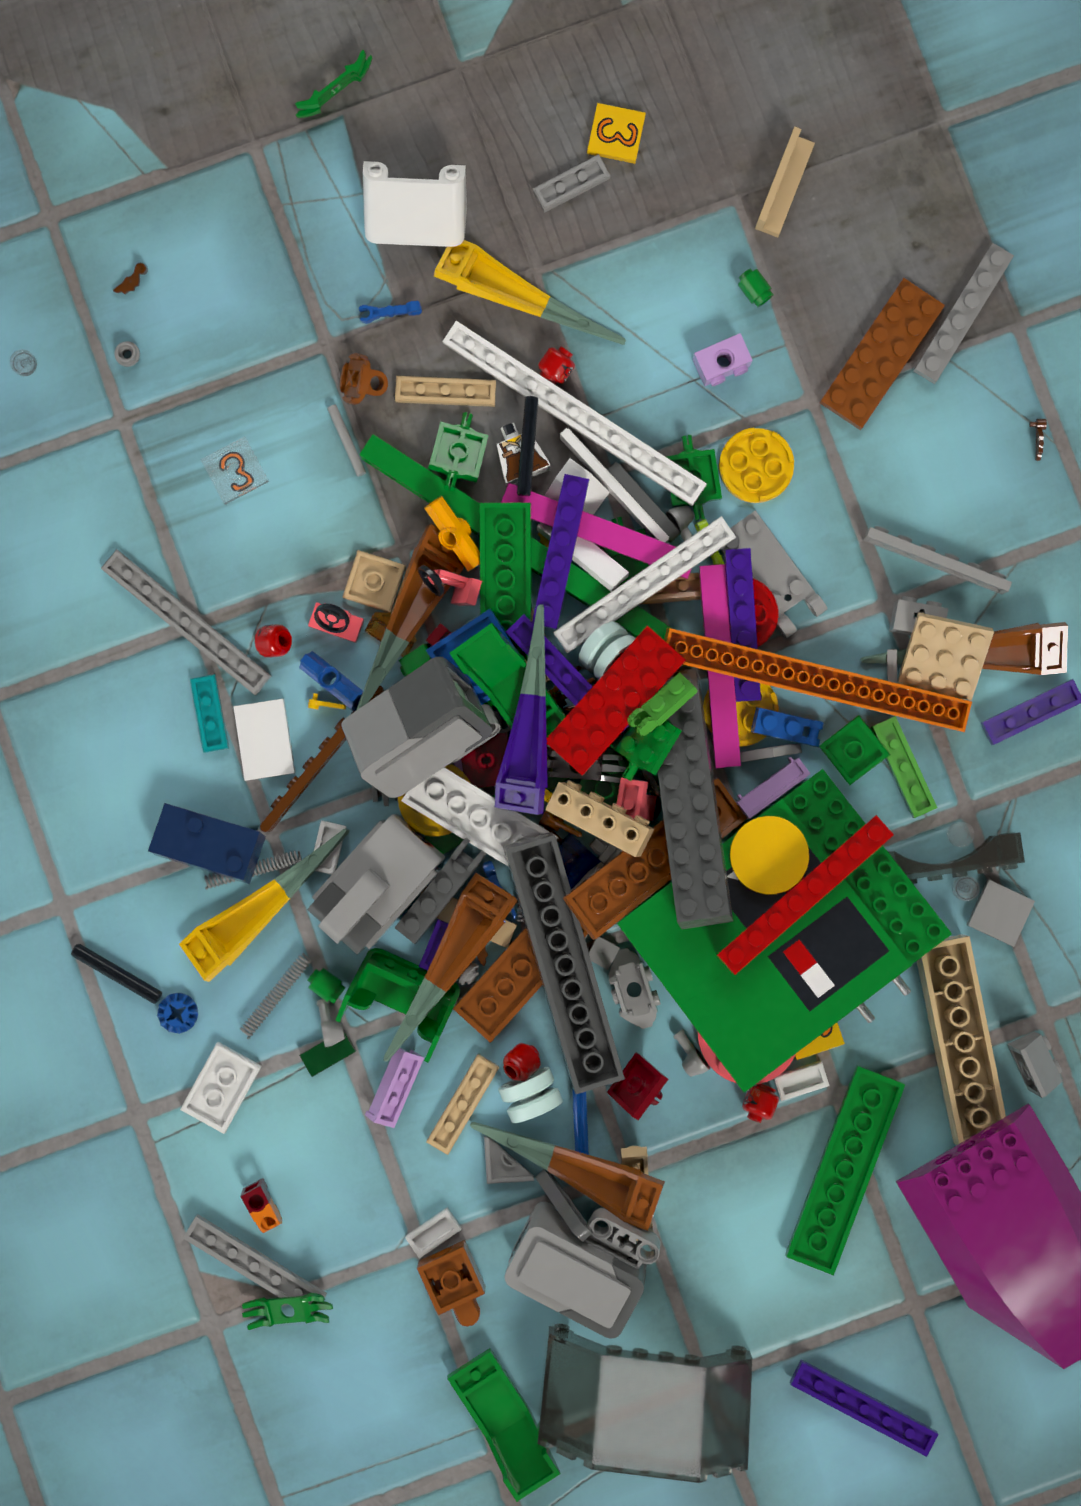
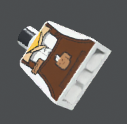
[497,423,550,488]

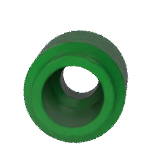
[738,268,773,308]
[307,967,346,1004]

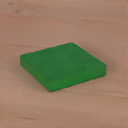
[819,715,891,785]

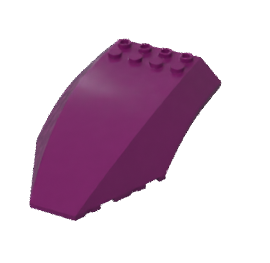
[896,1103,1081,1369]

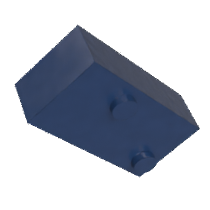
[148,803,266,884]

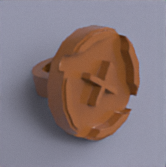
[340,353,388,405]

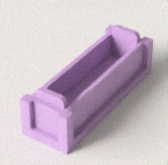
[736,757,810,819]
[365,1047,424,1128]

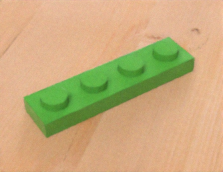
[871,716,938,818]

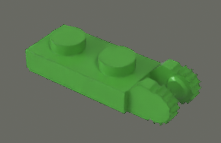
[627,672,698,736]

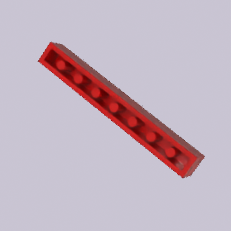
[717,815,894,975]

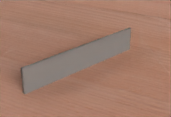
[887,649,897,683]

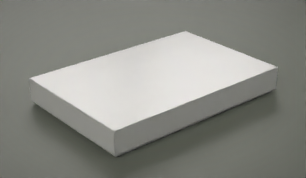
[233,699,295,781]
[180,1042,262,1134]

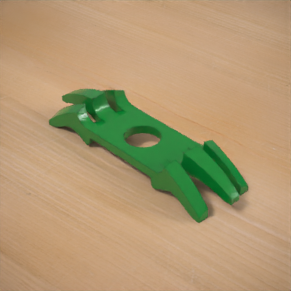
[295,50,373,118]
[242,1293,333,1330]

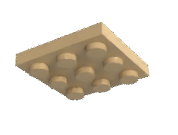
[897,612,994,701]

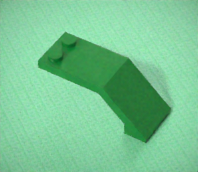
[450,623,566,737]
[447,1348,561,1502]

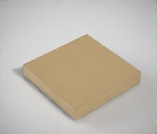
[343,550,406,614]

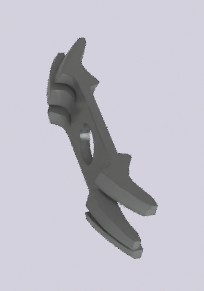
[547,750,627,783]

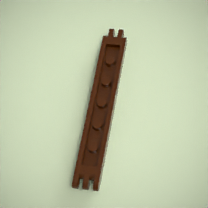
[260,685,384,832]

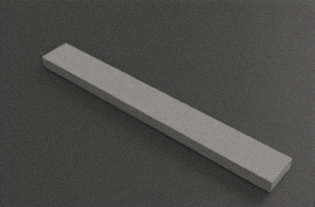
[101,549,272,695]

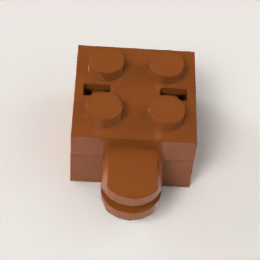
[417,1240,486,1327]

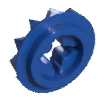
[157,993,198,1034]

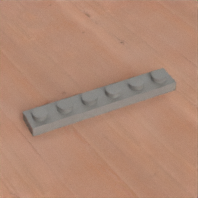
[913,243,1014,384]
[863,526,1012,594]
[183,1214,327,1314]

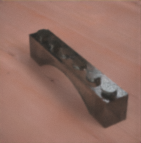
[888,832,1025,884]

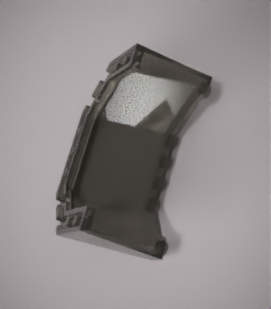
[538,1324,753,1483]

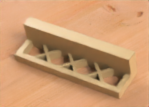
[755,126,815,238]

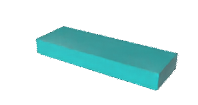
[190,674,229,753]

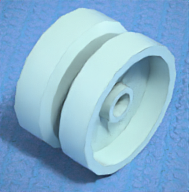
[579,622,635,680]
[498,1067,563,1123]

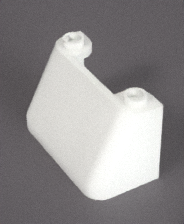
[363,161,467,247]

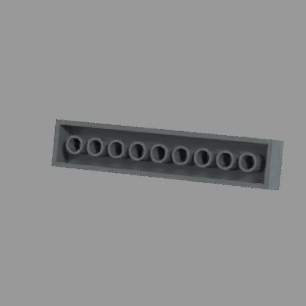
[658,668,733,929]
[503,832,625,1094]

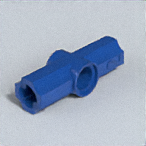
[299,651,363,712]

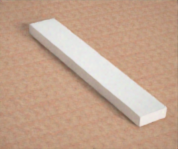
[560,428,669,543]

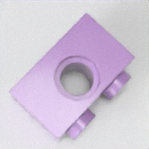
[692,333,753,386]

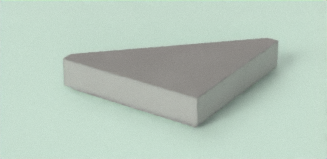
[740,743,802,762]
[484,1135,534,1184]

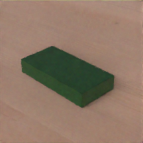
[299,1029,356,1077]

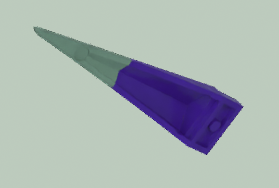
[494,604,548,815]

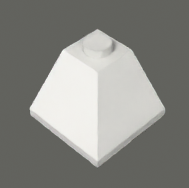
[545,458,610,515]

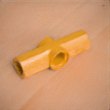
[424,496,480,571]

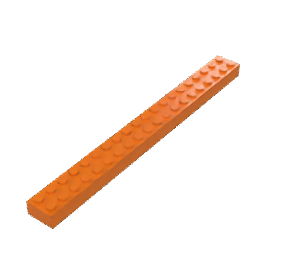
[664,628,972,732]

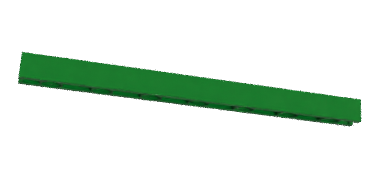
[359,434,672,640]

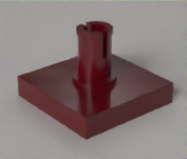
[461,732,509,788]
[607,1052,669,1121]

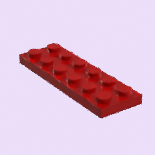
[547,626,686,776]

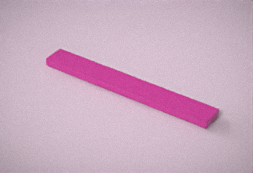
[501,483,692,580]
[699,564,741,768]

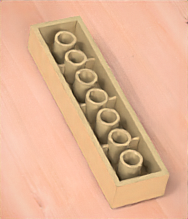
[917,934,1006,1146]

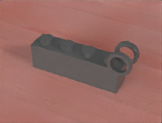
[395,837,486,944]

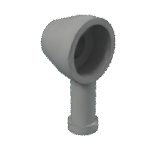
[666,505,694,542]
[317,999,345,1047]
[673,1029,710,1077]

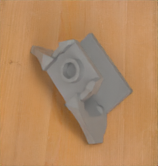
[609,948,661,1029]

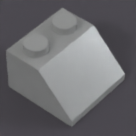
[1007,1032,1062,1098]

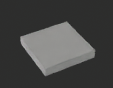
[966,879,1035,947]

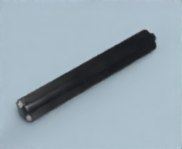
[517,396,538,496]
[71,944,162,1004]

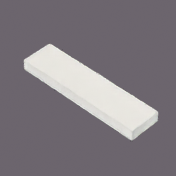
[537,523,629,592]

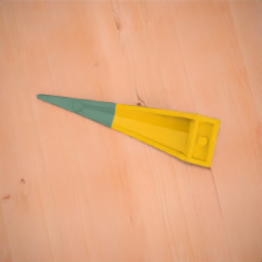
[434,240,626,345]
[179,829,350,982]

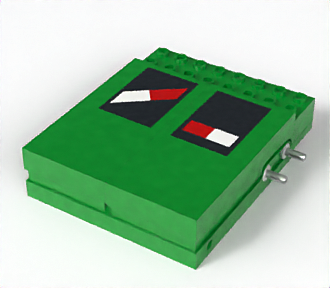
[617,769,952,1093]

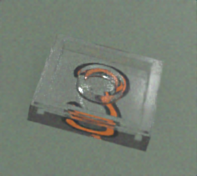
[201,436,269,505]

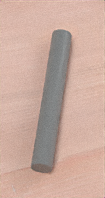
[327,405,366,477]

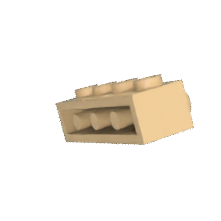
[545,780,654,857]

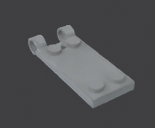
[720,510,827,639]

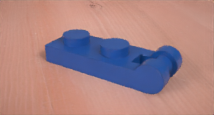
[751,707,824,747]

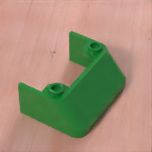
[335,948,460,1063]

